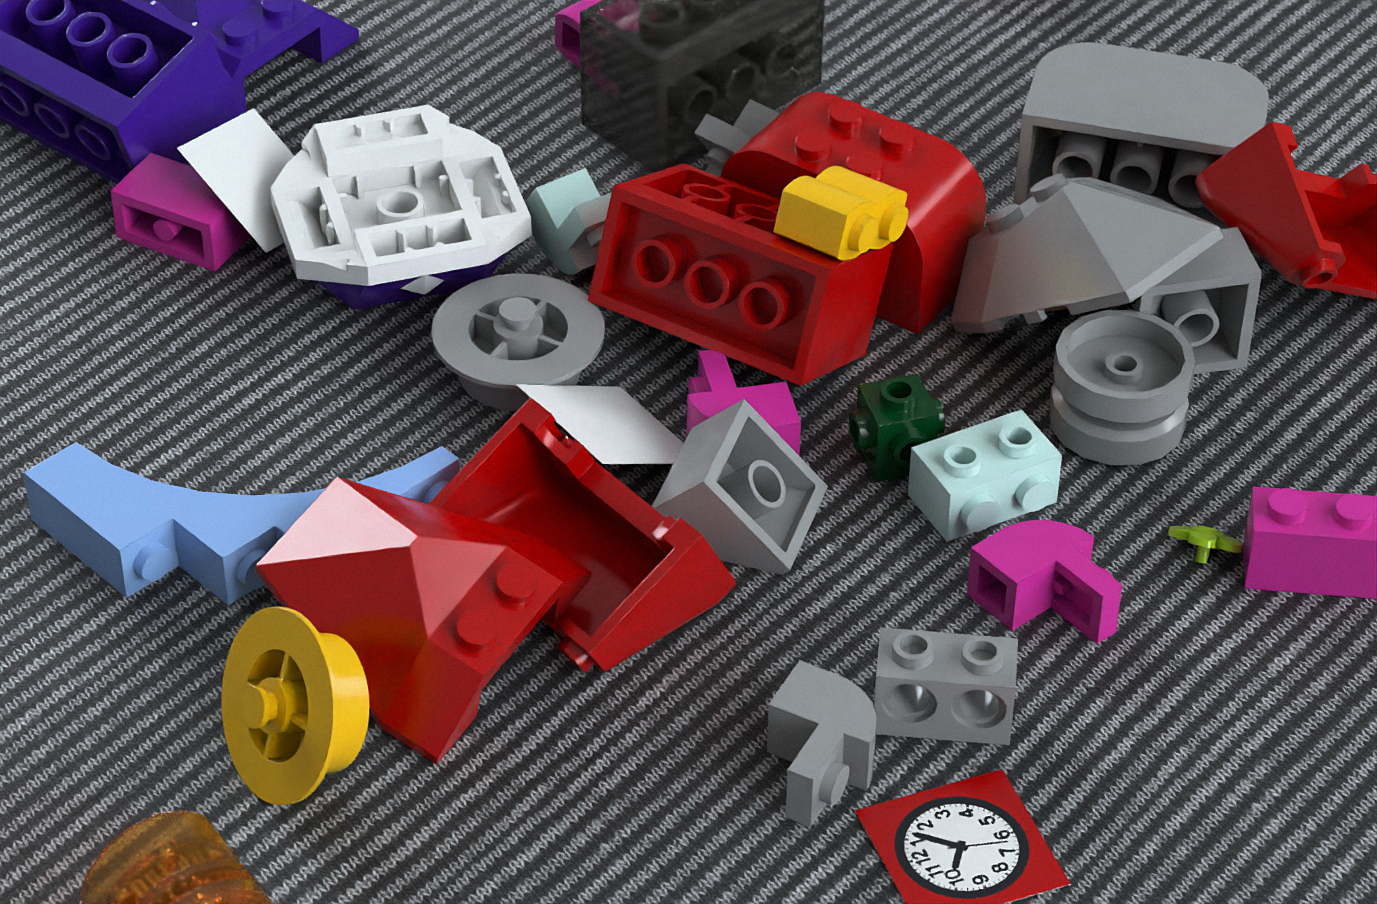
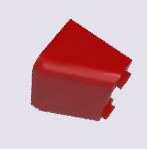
[1195,121,1377,299]
[428,397,737,674]

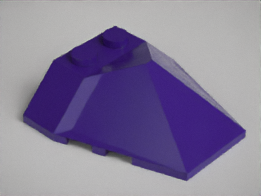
[145,0,359,119]

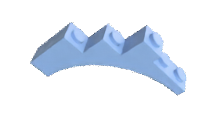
[23,442,460,606]

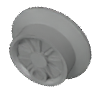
[431,273,605,411]

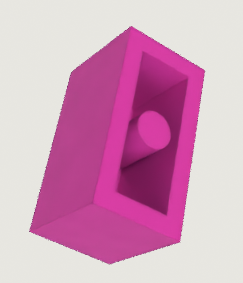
[110,153,251,272]
[1243,486,1377,599]

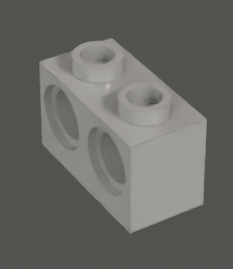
[874,627,1018,745]

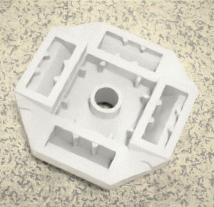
[270,105,532,310]

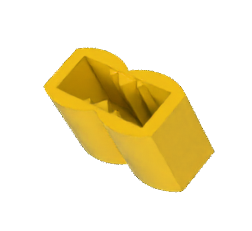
[773,165,908,261]

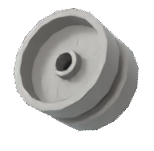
[1049,310,1195,465]

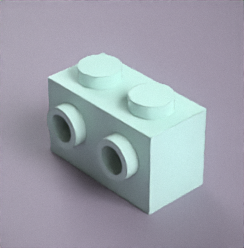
[908,409,1062,542]

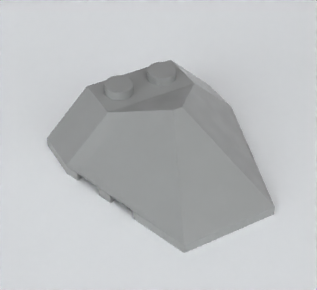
[951,174,1224,333]

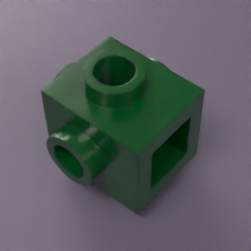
[849,374,945,482]

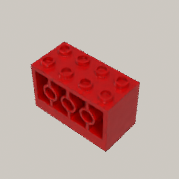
[588,163,894,386]

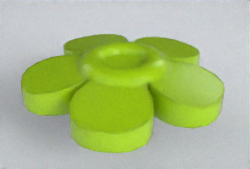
[1168,525,1243,564]

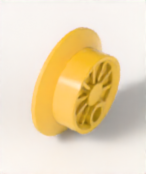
[221,607,369,805]

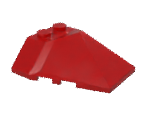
[256,477,592,765]

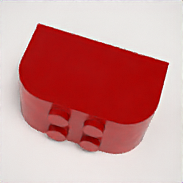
[720,92,986,334]

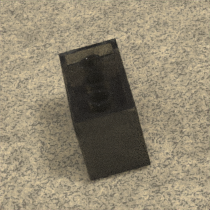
[580,0,825,172]

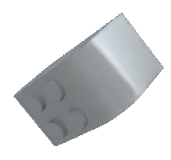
[1014,42,1269,229]

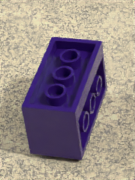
[0,0,241,184]

